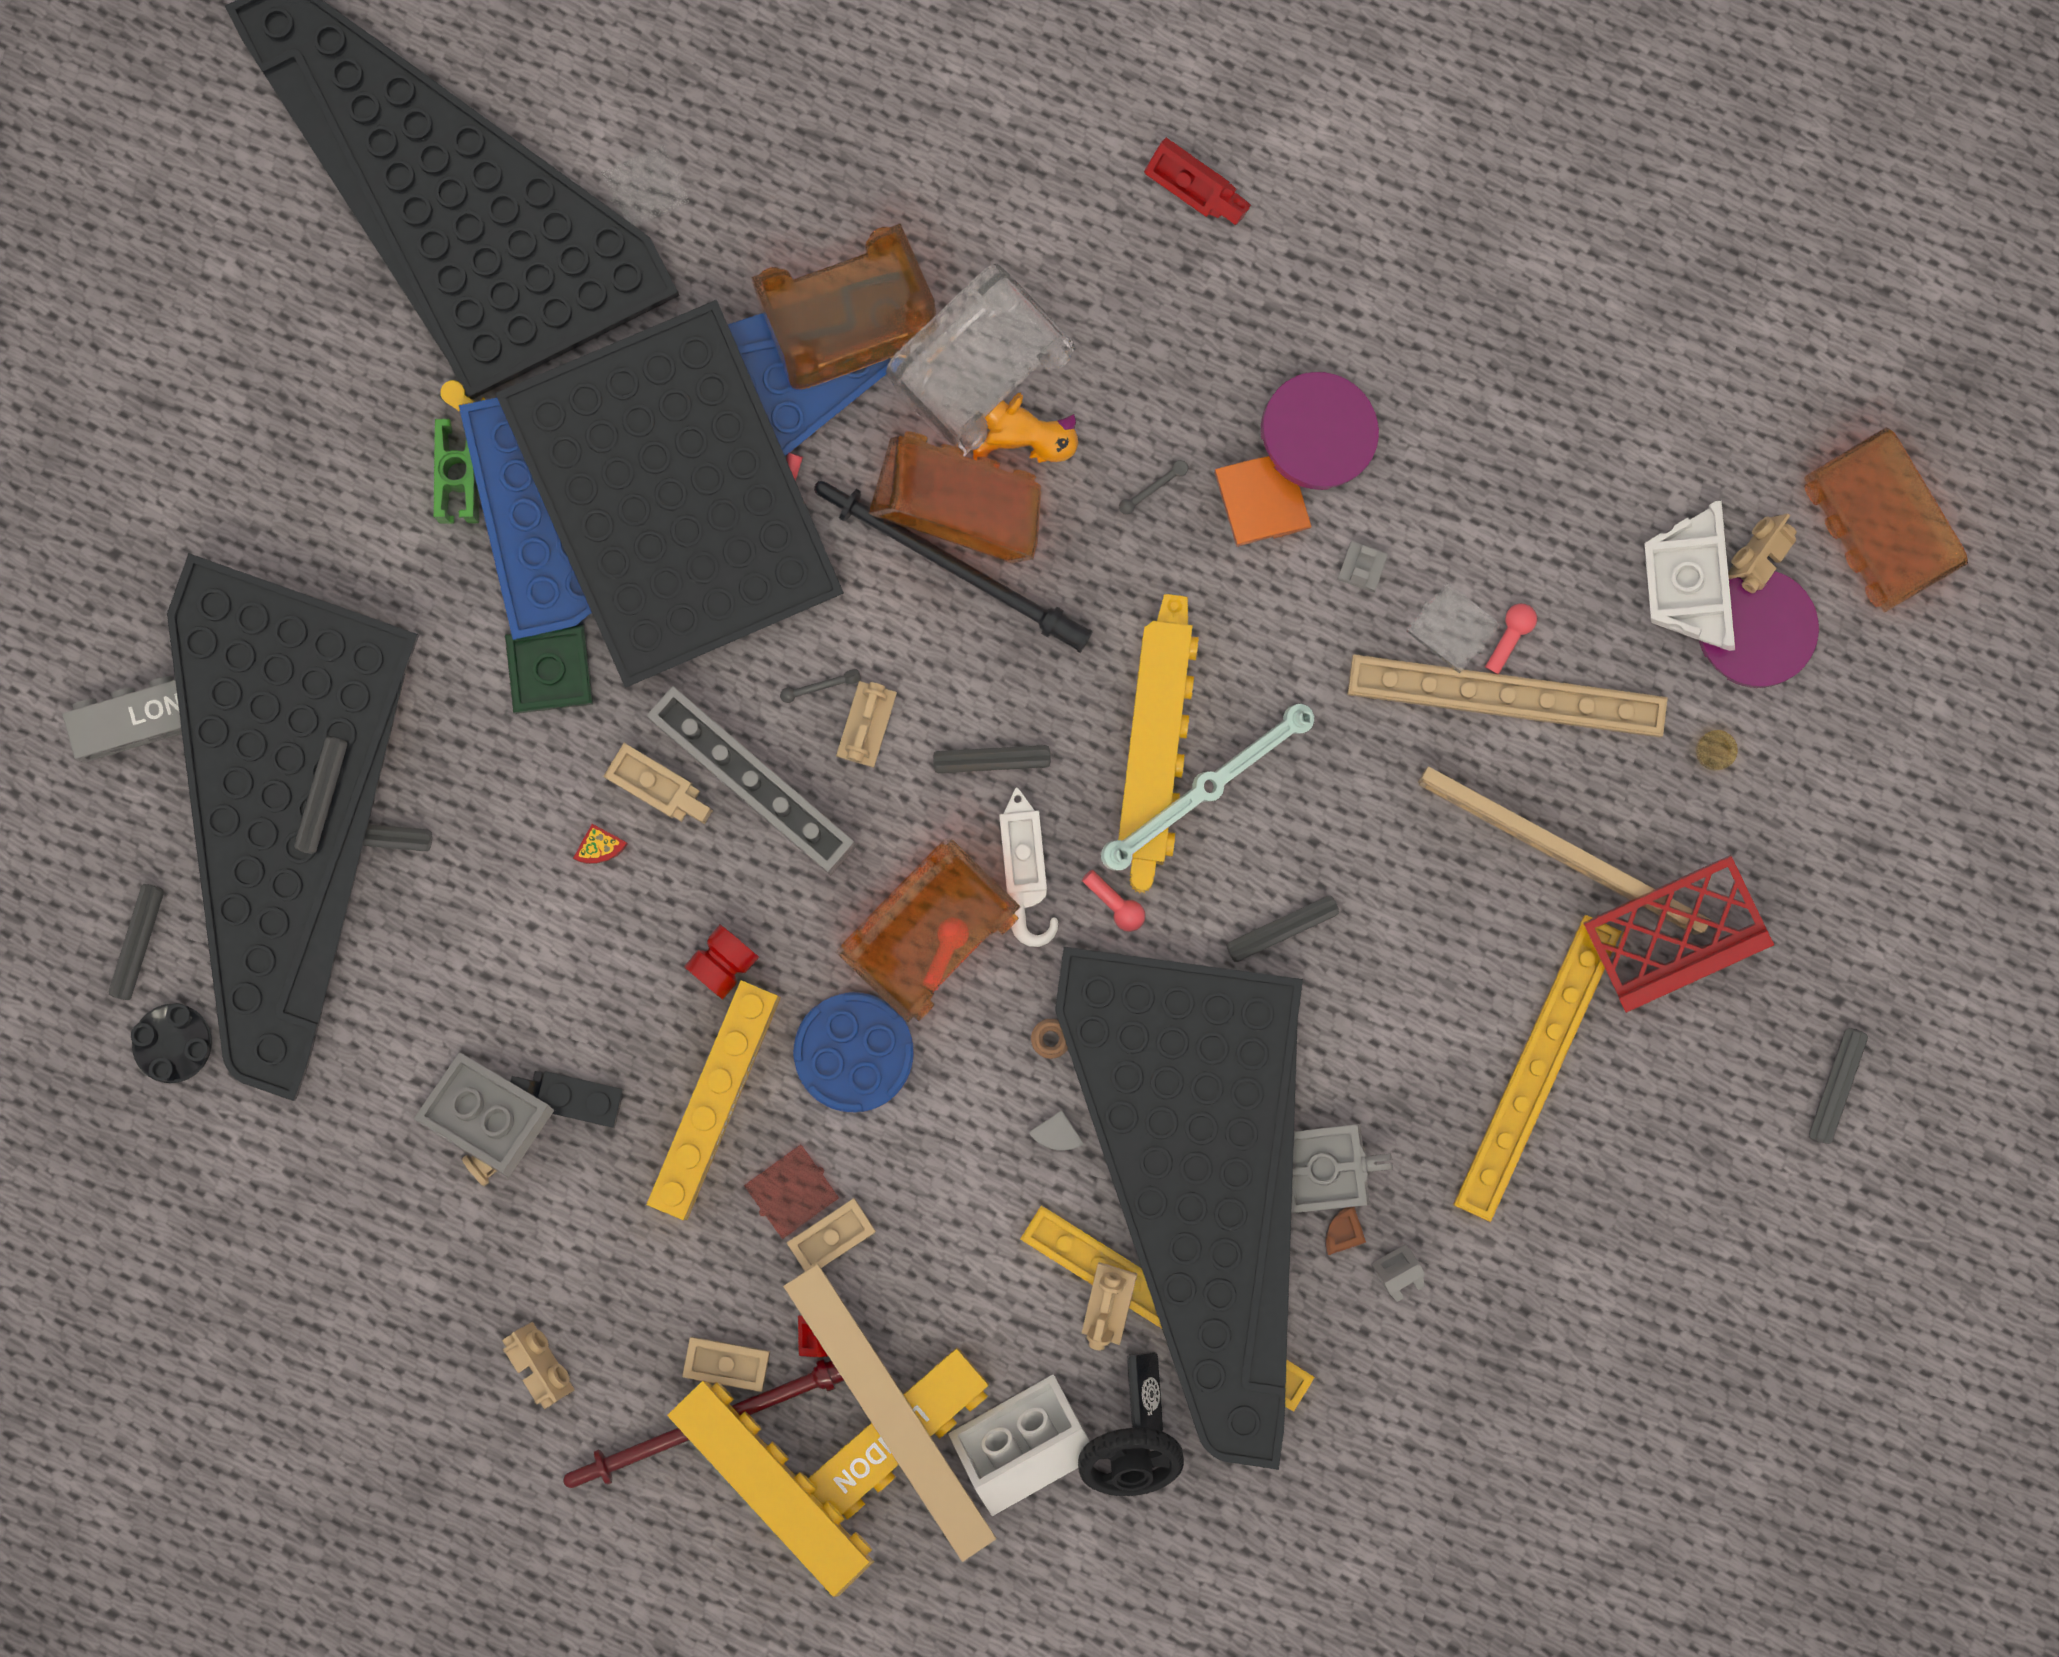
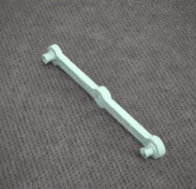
[1101,704,1314,870]

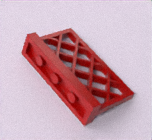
[1584,855,1774,1013]

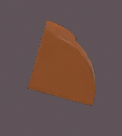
[1325,1207,1366,1255]

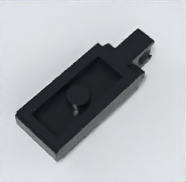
[510,1071,624,1128]

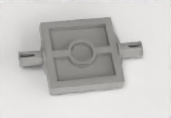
[1291,1124,1393,1213]

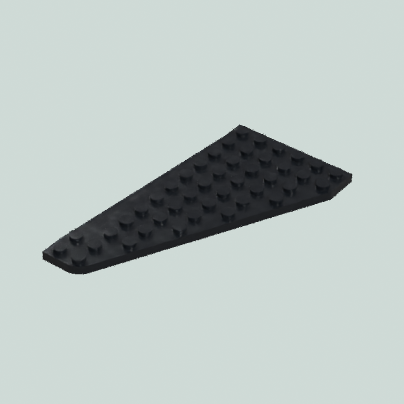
[225,0,680,399]
[167,553,419,1101]
[1055,947,1303,1470]

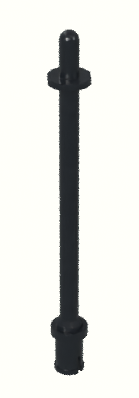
[814,481,1093,653]

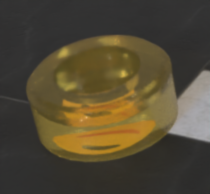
[1696,730,1738,771]

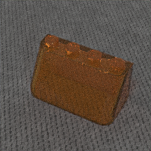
[1804,427,1968,613]
[868,431,1041,563]

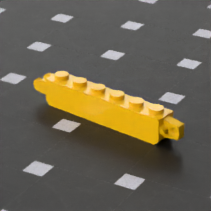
[1118,594,1199,894]

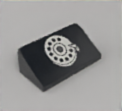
[1127,1352,1163,1432]

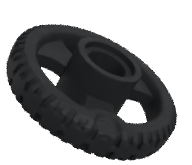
[1078,1428,1184,1496]

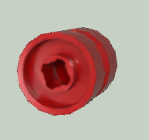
[684,924,759,1000]

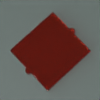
[744,1144,839,1239]

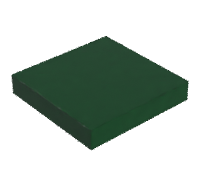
[505,625,593,714]

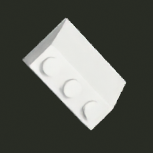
[948,1374,1090,1516]

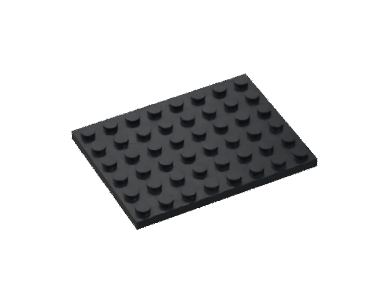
[495,300,844,688]

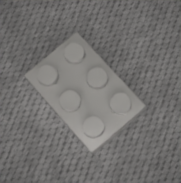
[413,1052,554,1178]

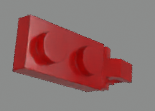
[1144,137,1251,225]

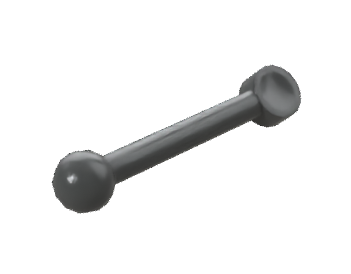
[1119,460,1188,514]
[780,669,861,703]

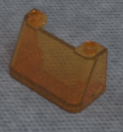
[751,223,938,389]
[835,838,1021,1022]

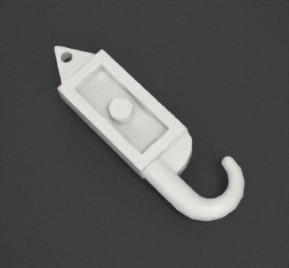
[999,788,1058,947]

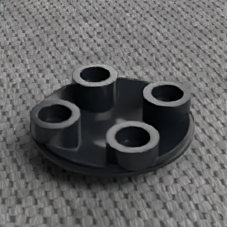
[131,1003,212,1083]

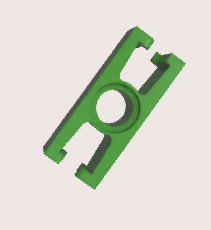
[434,419,479,524]

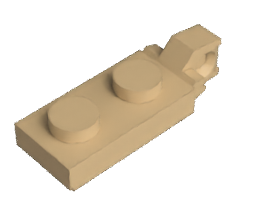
[603,743,713,824]

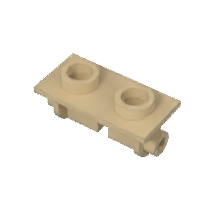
[1728,513,1797,593]
[836,681,897,768]
[1082,1262,1137,1351]
[502,1322,575,1409]

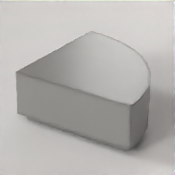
[1028,1111,1084,1150]

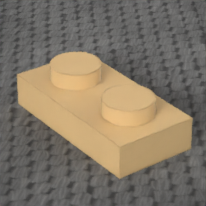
[787,1198,876,1271]
[682,1337,770,1392]

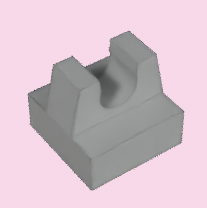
[1337,541,1388,593]
[1371,1245,1426,1302]

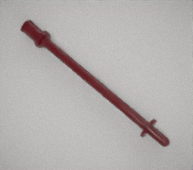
[563,1359,844,1488]

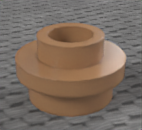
[1031,1019,1068,1059]

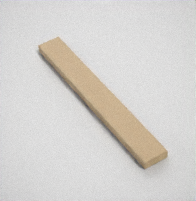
[1347,655,1668,738]
[1418,766,1711,935]
[783,1264,996,1562]

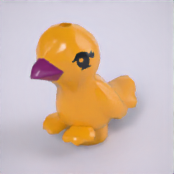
[972,392,1078,466]

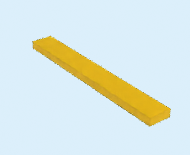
[1453,915,1622,1222]
[1020,1205,1315,1412]

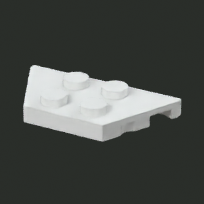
[1644,501,1735,651]

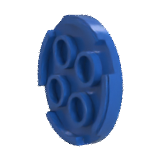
[793,992,914,1113]

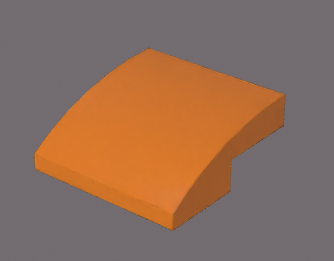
[1214,456,1311,547]

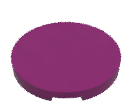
[1260,372,1379,490]
[1699,571,1819,688]

